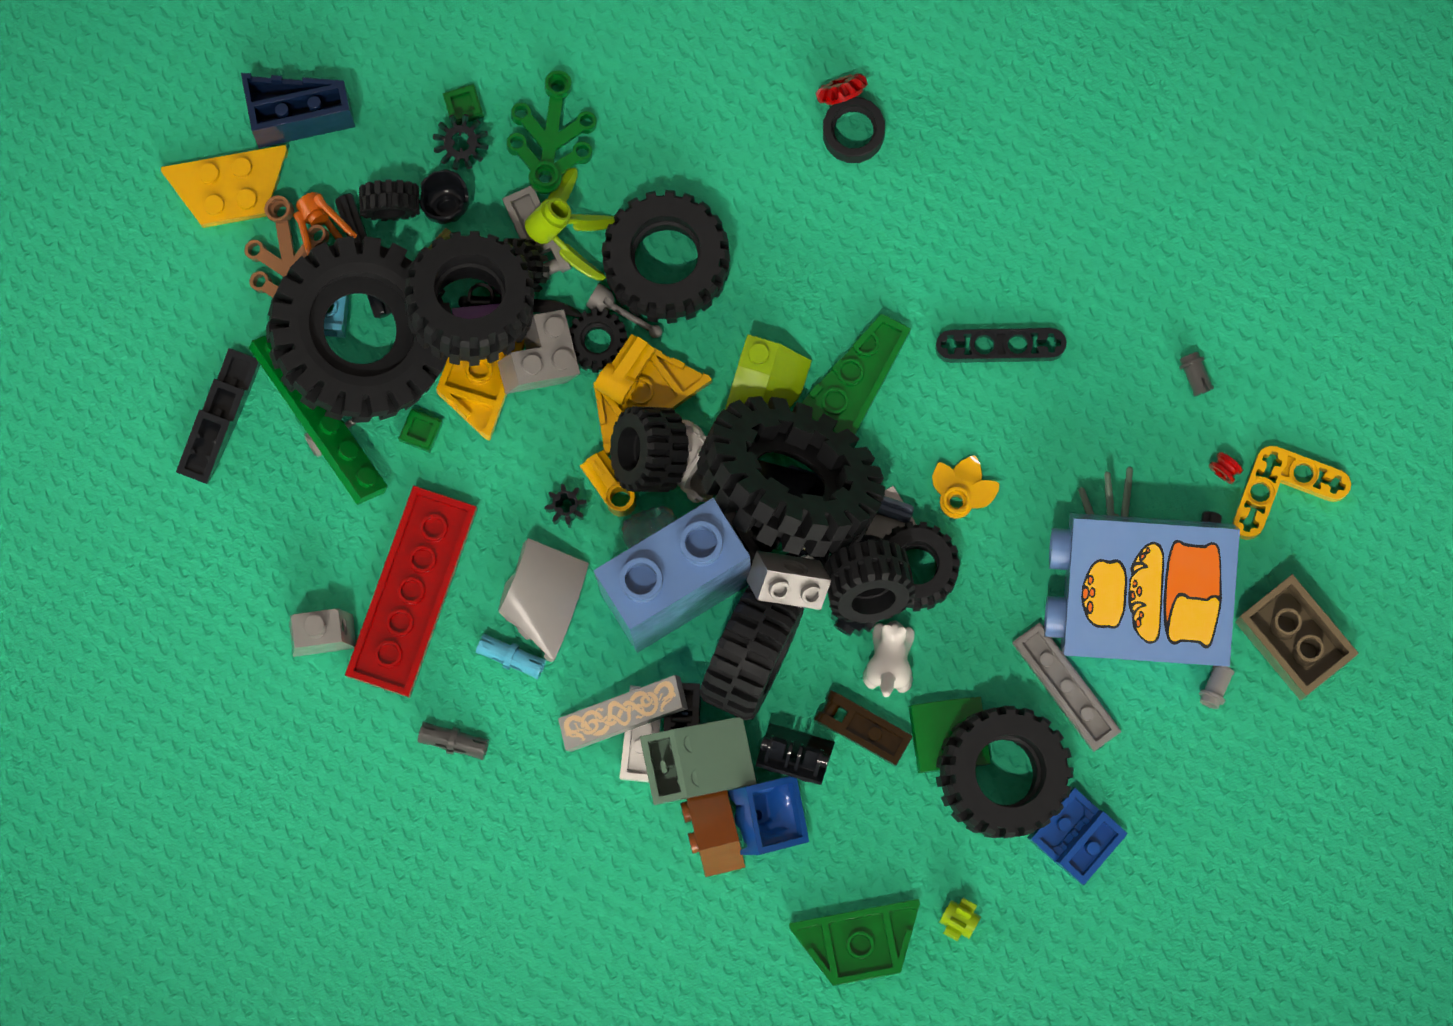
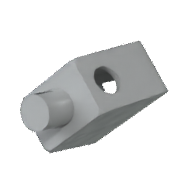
[289,609,356,657]

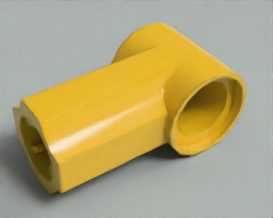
[593,334,656,405]
[580,450,636,517]

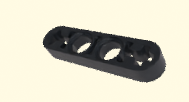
[935,328,1067,363]

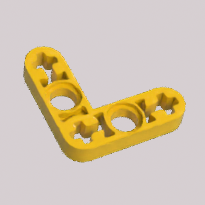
[1233,446,1351,540]

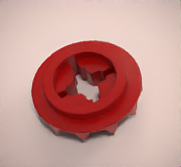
[815,73,868,105]

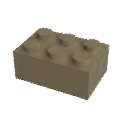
[1235,574,1359,701]

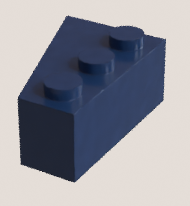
[241,73,355,148]

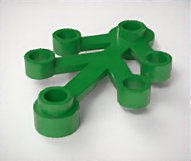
[507,70,596,194]

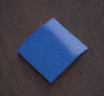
[1027,786,1128,885]

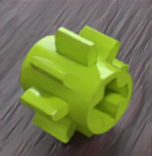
[939,897,981,941]

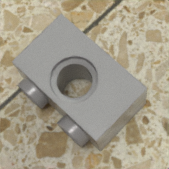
[747,550,831,610]

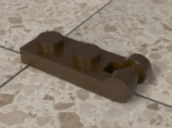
[813,690,913,767]

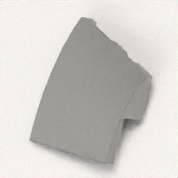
[498,538,589,662]

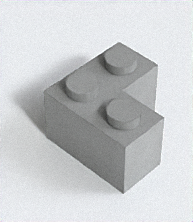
[497,310,580,394]

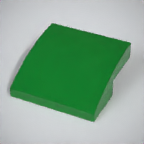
[908,697,991,773]

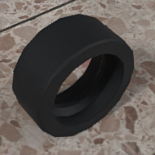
[823,97,885,163]

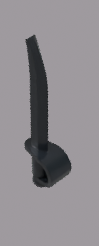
[458,283,581,318]

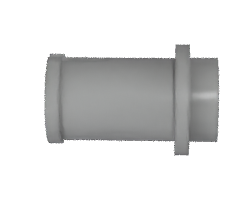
[1199,666,1235,709]

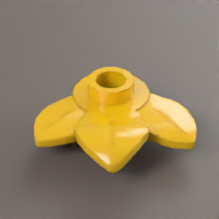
[932,455,1000,519]

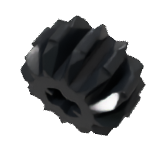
[433,114,489,170]

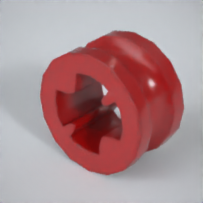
[1209,452,1243,484]

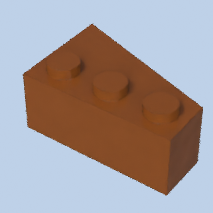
[681,790,745,877]

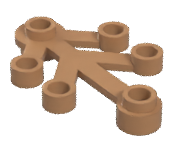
[244,195,329,298]

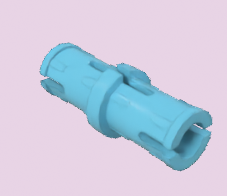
[476,633,546,680]

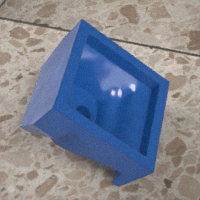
[727,776,809,855]

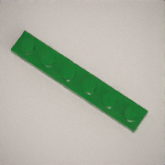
[249,335,388,505]

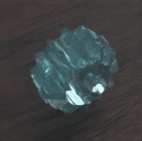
[622,506,677,548]

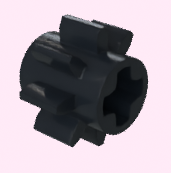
[545,484,587,528]

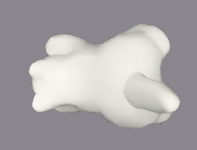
[863,620,915,697]

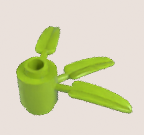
[525,168,615,281]

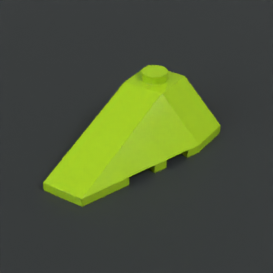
[725,334,812,410]

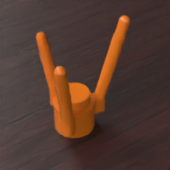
[293,192,357,256]

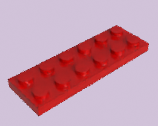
[345,485,477,698]

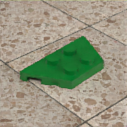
[789,899,920,986]

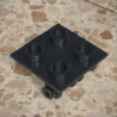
[755,723,835,785]

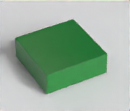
[442,84,484,125]
[398,409,443,453]

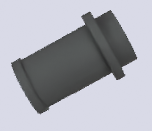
[1179,352,1214,397]

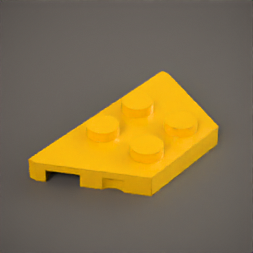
[161,145,288,228]
[436,339,525,441]
[593,347,712,456]

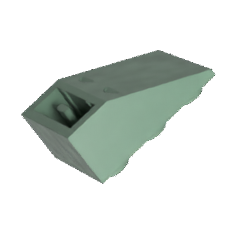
[640,717,757,806]

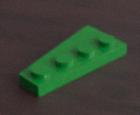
[802,313,911,435]

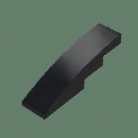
[176,348,260,484]

